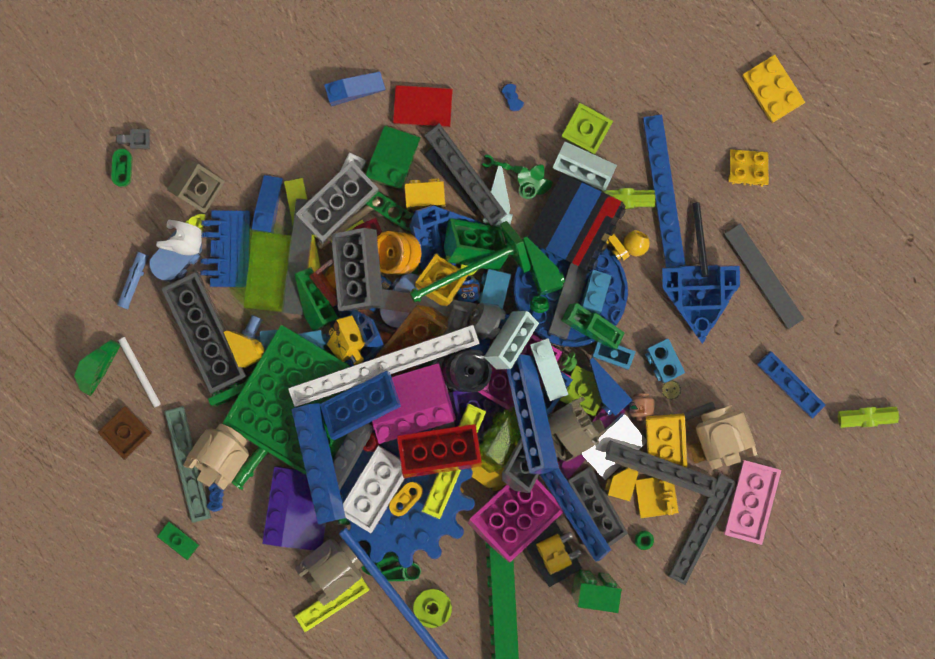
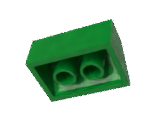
[444,218,509,271]

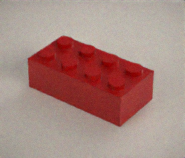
[397,424,482,478]

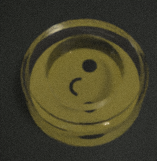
[661,380,681,400]

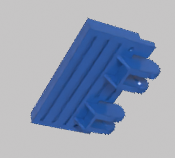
[200,210,251,288]

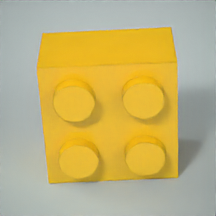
[405,178,446,211]

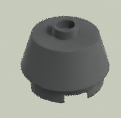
[469,303,505,340]

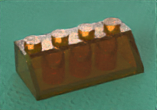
[373,305,448,377]

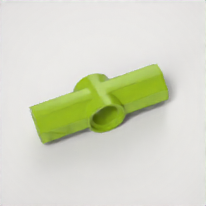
[599,188,655,209]
[837,406,899,428]

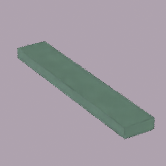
[165,406,211,523]

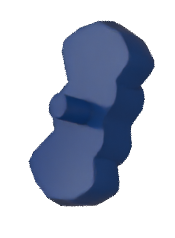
[501,84,524,112]
[207,483,225,512]

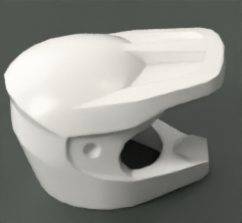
[156,220,202,256]

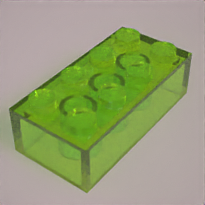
[244,231,292,313]

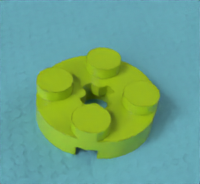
[413,589,452,628]

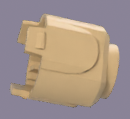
[696,405,757,470]
[183,424,249,490]

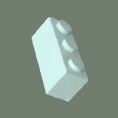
[553,142,617,192]
[484,311,539,369]

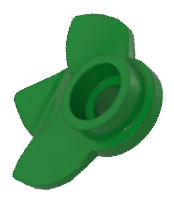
[517,164,553,199]

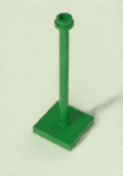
[409,221,531,303]

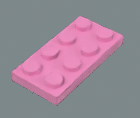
[724,460,781,545]

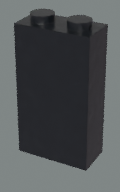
[526,521,582,587]

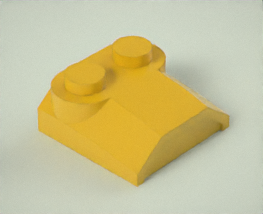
[415,254,469,306]

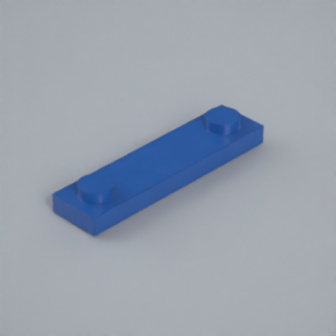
[757,351,826,419]

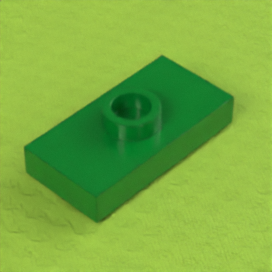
[157,521,200,560]

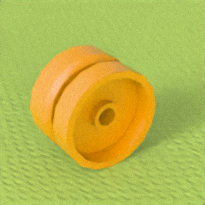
[377,231,421,275]

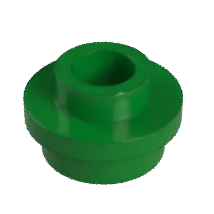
[530,296,549,313]
[635,531,654,550]

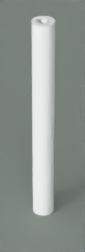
[118,337,161,408]

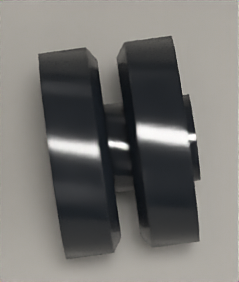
[441,349,492,393]

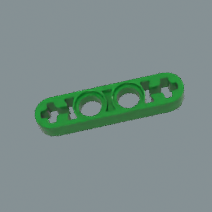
[366,192,414,232]

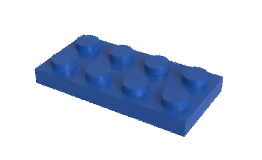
[320,371,401,440]

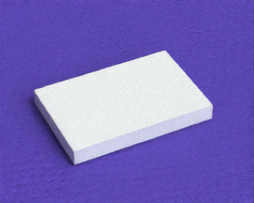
[582,413,647,480]

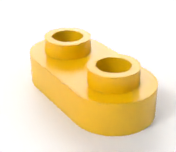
[607,234,630,261]
[389,482,423,516]

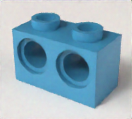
[645,338,685,383]

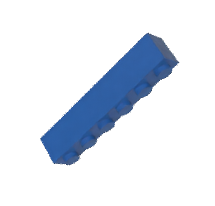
[506,354,559,474]
[292,403,346,524]

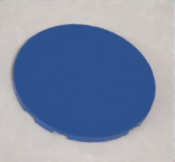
[513,246,628,347]

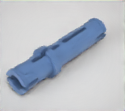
[117,251,149,309]

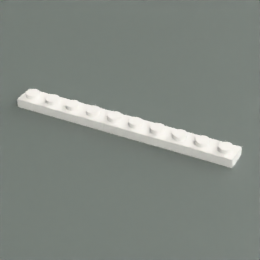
[288,325,480,407]

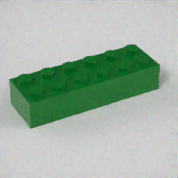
[571,569,622,613]

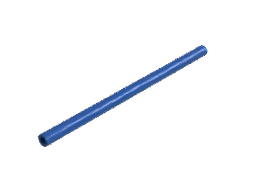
[339,528,449,659]

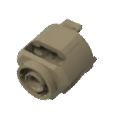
[548,397,606,461]
[295,539,364,606]

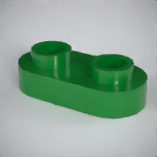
[111,149,133,187]

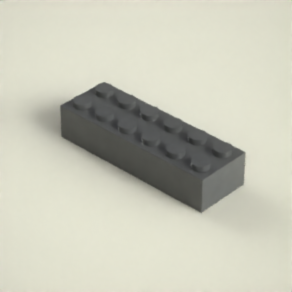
[161,272,248,393]

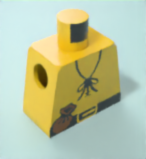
[324,315,365,366]

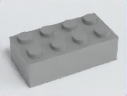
[296,161,379,244]

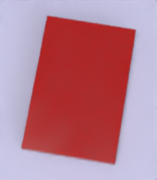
[393,85,453,128]

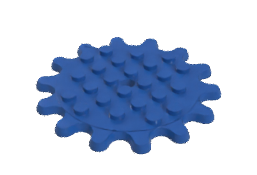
[340,428,475,568]

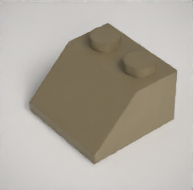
[167,158,225,213]

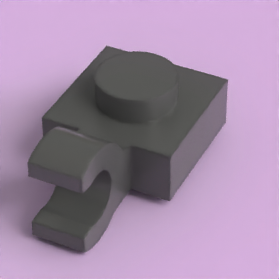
[117,129,150,149]

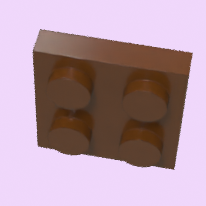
[97,406,153,460]

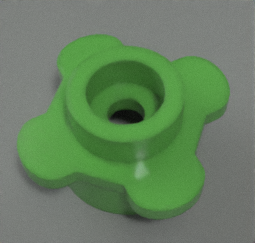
[559,352,577,371]

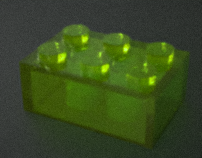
[479,407,522,473]

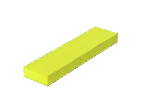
[295,576,370,632]

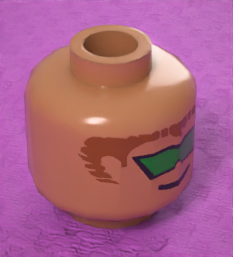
[629,394,654,421]

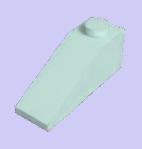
[483,166,513,227]
[530,338,568,401]

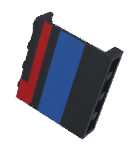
[528,173,626,274]

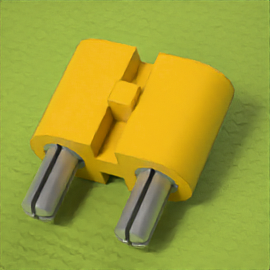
[536,532,581,575]

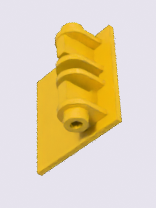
[728,149,769,187]
[635,477,679,518]

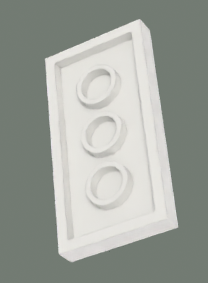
[343,446,405,533]

